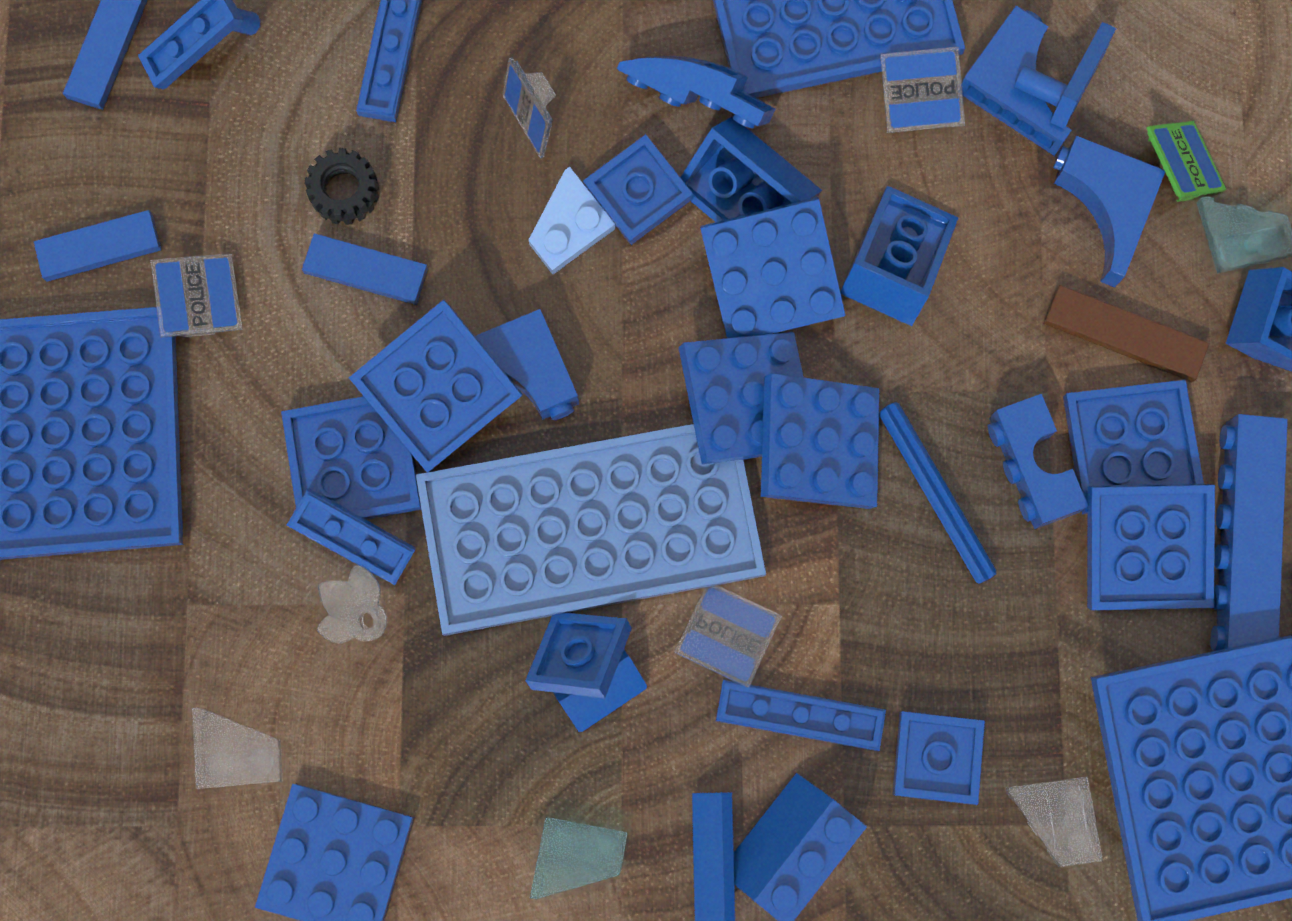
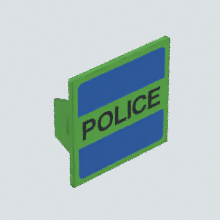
[1146,121,1226,202]

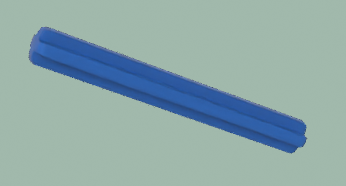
[879,402,997,584]

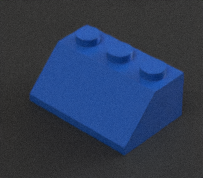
[680,116,822,222]
[734,773,867,921]

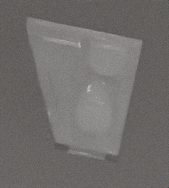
[192,707,283,789]
[1006,777,1103,867]

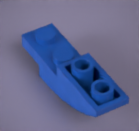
[617,56,776,128]

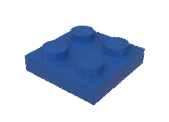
[583,134,694,245]
[525,613,632,698]
[892,711,985,805]

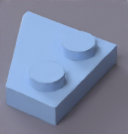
[529,167,615,274]

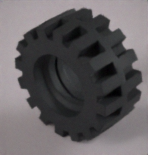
[305,148,379,225]

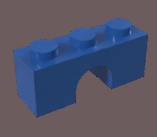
[988,394,1089,529]

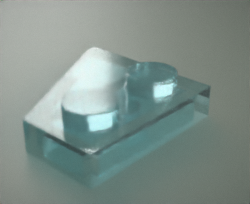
[1197,196,1292,273]
[530,817,628,899]

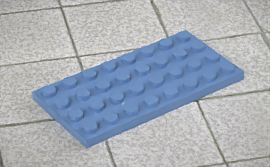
[416,424,766,636]

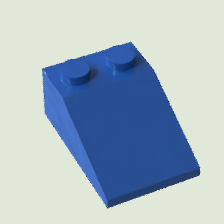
[840,186,958,326]
[1226,267,1292,371]

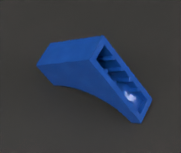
[958,6,1072,156]
[1053,136,1165,288]
[475,309,579,420]

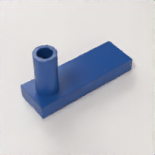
[138,0,260,89]
[1014,22,1116,129]

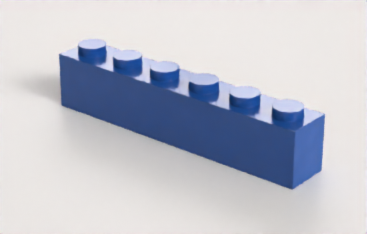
[1210,414,1288,651]

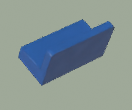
[553,650,647,732]

